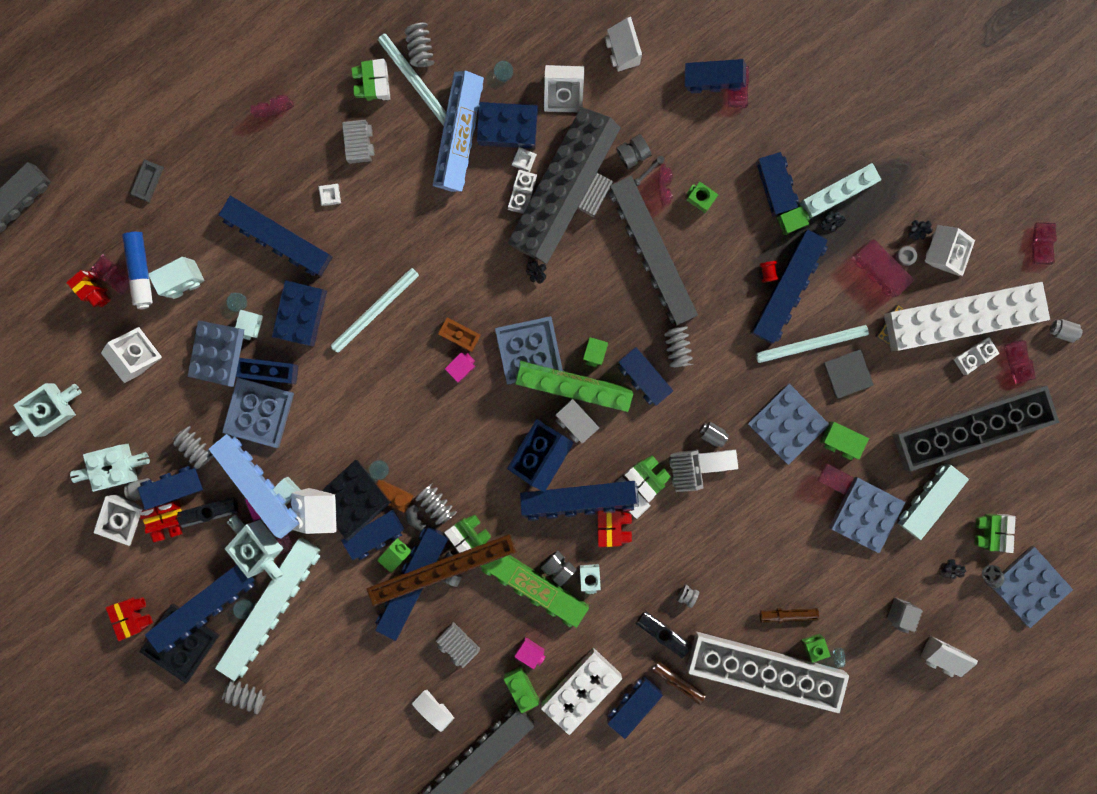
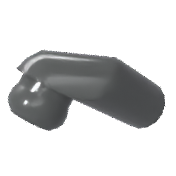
[405,504,426,532]

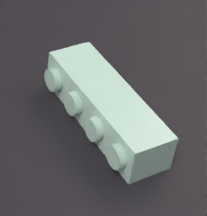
[799,163,881,219]
[897,464,969,540]

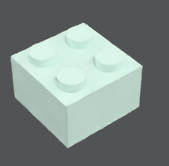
[149,257,205,299]

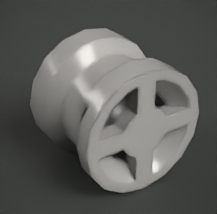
[677,584,699,608]

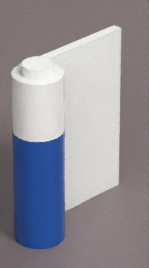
[122,232,153,310]

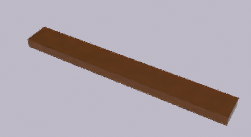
[366,534,516,606]

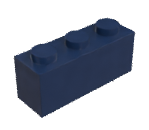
[685,59,746,93]
[756,152,799,217]
[618,347,673,406]
[236,358,299,384]
[137,466,203,510]
[341,510,405,560]
[607,676,663,739]

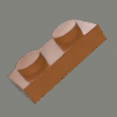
[438,318,481,352]
[377,479,414,513]

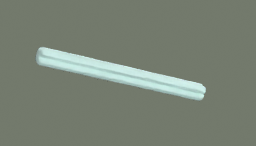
[378,34,446,126]
[331,268,419,352]
[756,325,869,363]

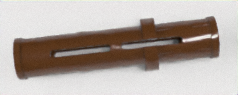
[759,608,819,624]
[652,661,706,704]

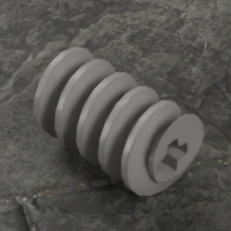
[404,23,435,67]
[664,326,694,368]
[173,426,214,469]
[415,483,457,525]
[222,679,266,714]

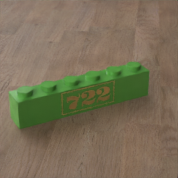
[515,361,633,412]
[480,555,589,628]

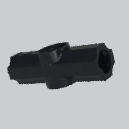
[177,497,239,528]
[636,610,692,659]

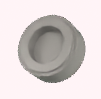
[896,246,917,266]

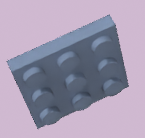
[495,316,563,385]
[188,320,245,387]
[222,378,294,448]
[747,384,830,465]
[829,477,905,553]
[993,546,1073,628]

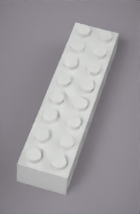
[884,282,1050,351]
[686,632,849,713]

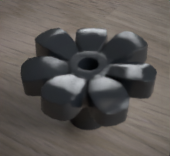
[821,211,846,232]
[908,220,933,241]
[525,261,547,284]
[940,559,966,580]

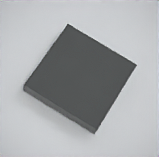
[823,349,874,399]

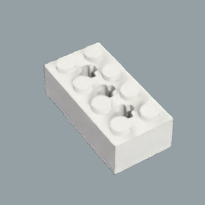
[541,648,622,735]

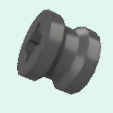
[982,565,1005,588]

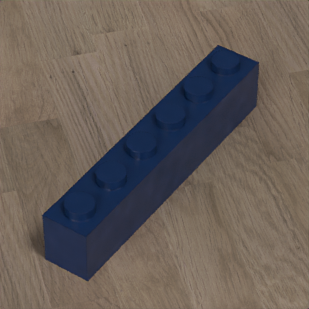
[219,195,333,277]
[750,229,828,344]
[520,480,639,521]
[375,526,449,641]
[145,565,257,653]

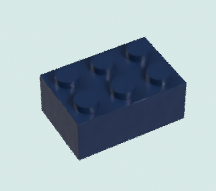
[477,102,538,149]
[272,280,327,346]
[507,419,574,492]

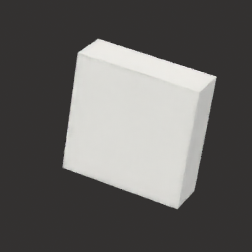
[512,147,537,173]
[318,184,341,206]

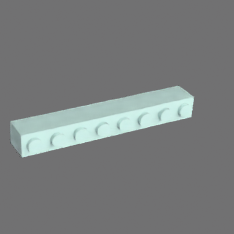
[215,537,321,681]

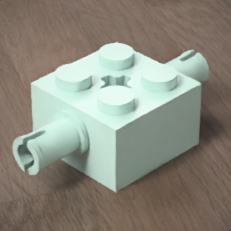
[10,383,82,437]
[70,444,150,492]
[225,515,284,582]

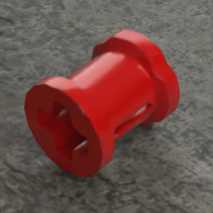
[759,261,779,283]

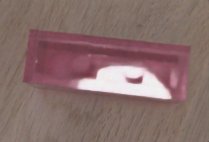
[853,238,914,298]

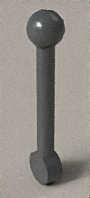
[634,156,664,186]

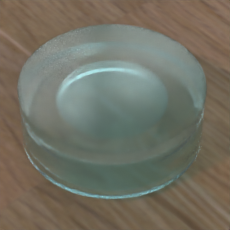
[494,61,513,82]
[227,293,247,312]
[369,460,389,480]
[233,599,254,619]
[833,648,845,668]

